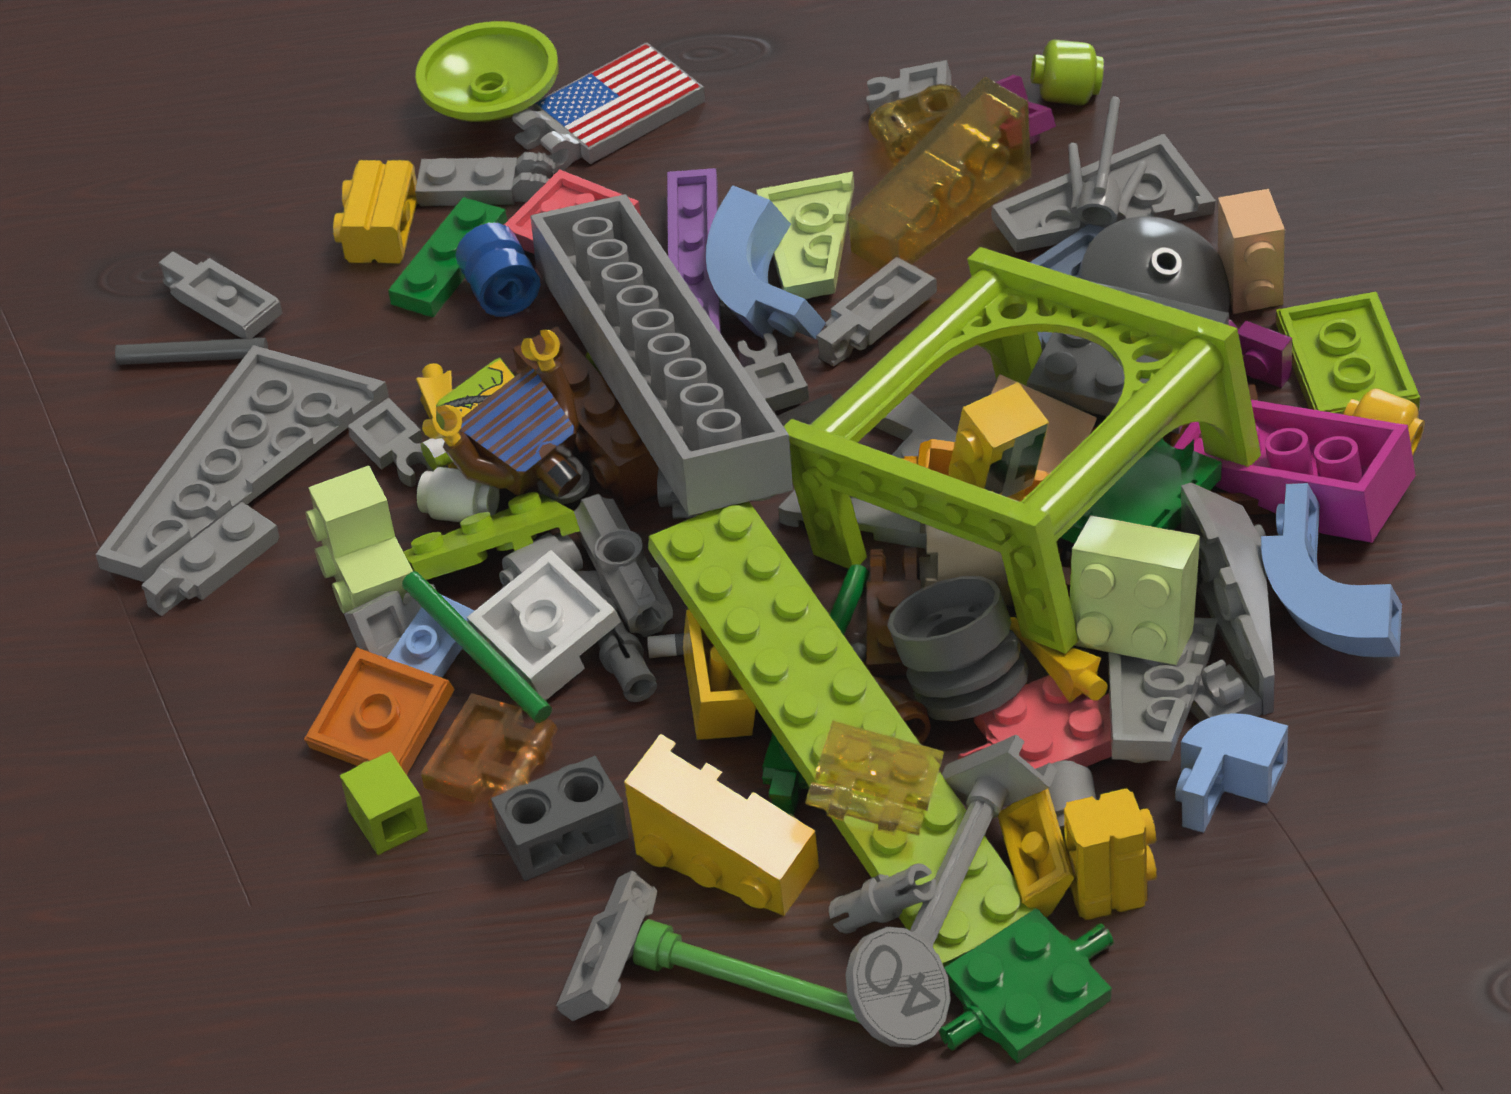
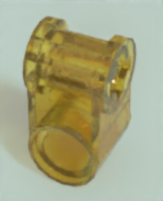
[868,84,966,166]

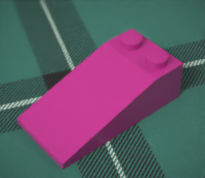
[1174,400,1416,543]

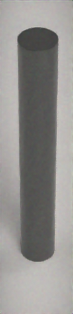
[115,338,268,365]

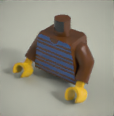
[422,330,581,497]

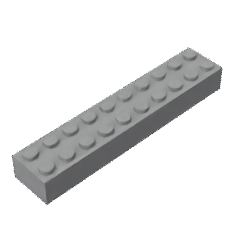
[530,194,793,516]

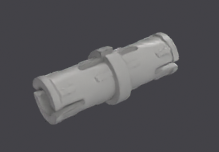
[829,863,937,934]

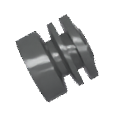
[887,576,1029,721]

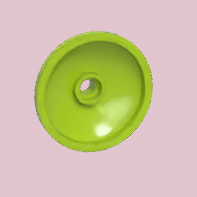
[416,21,559,122]

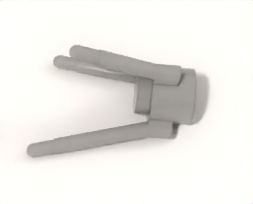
[1068,97,1147,228]

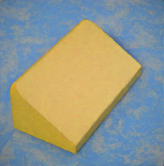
[997,789,1075,918]

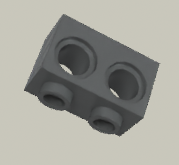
[491,756,629,881]

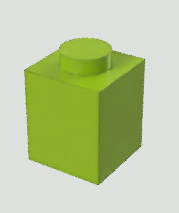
[340,751,428,855]

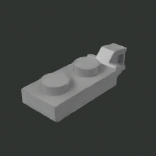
[159,251,282,339]
[816,257,937,366]
[142,502,280,616]
[556,871,658,1021]

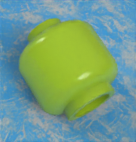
[1031,39,1104,105]

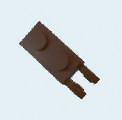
[867,548,922,677]

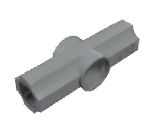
[574,494,673,637]

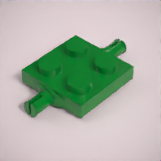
[939,908,1114,1063]

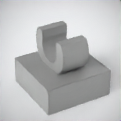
[1190,659,1262,722]

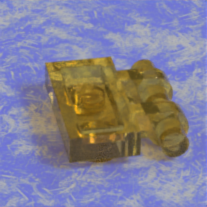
[806,721,944,836]

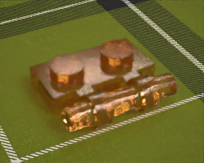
[421,693,558,810]

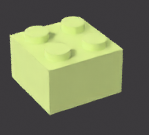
[1070,516,1200,665]

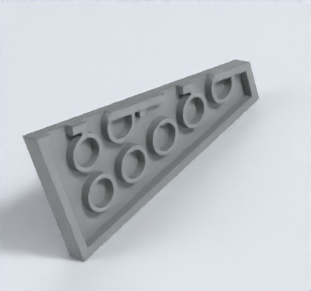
[96,345,389,582]

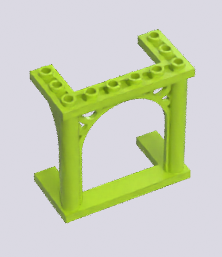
[783,247,1261,654]

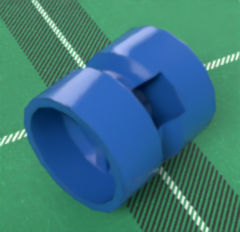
[455,223,541,317]

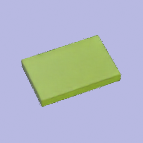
[1276,292,1420,414]

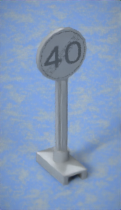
[846,735,1058,1047]

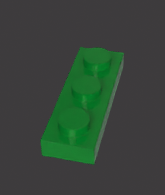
[388,197,507,318]

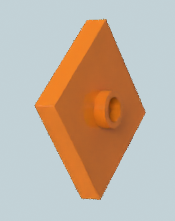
[304,647,455,775]

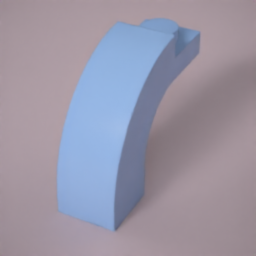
[706,185,826,340]
[1261,483,1402,657]

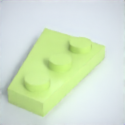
[756,172,854,299]

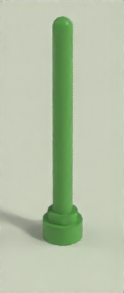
[633,919,861,1024]

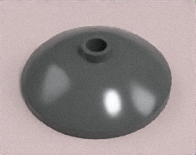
[1079,216,1231,313]

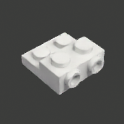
[467,550,621,701]

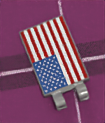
[512,42,705,173]

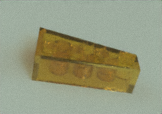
[848,76,1031,270]

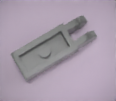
[415,152,555,206]

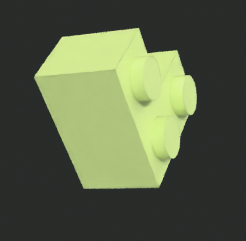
[306,466,413,614]

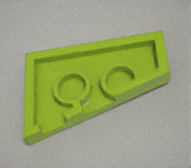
[403,492,580,580]

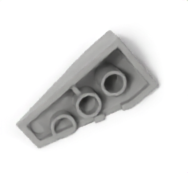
[1181,482,1275,715]

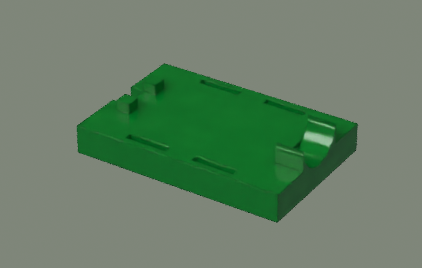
[1060,438,1222,543]

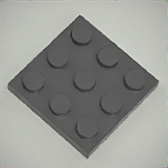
[1027,281,1229,434]

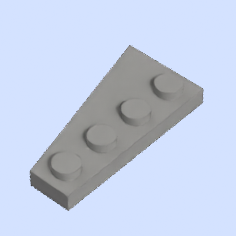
[991,134,1216,252]
[1107,618,1218,763]

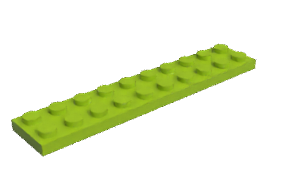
[648,501,1035,967]

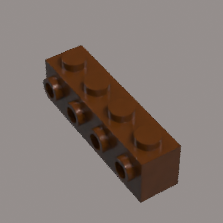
[512,326,659,511]

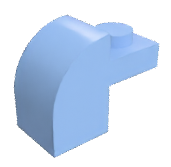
[1175,713,1288,833]

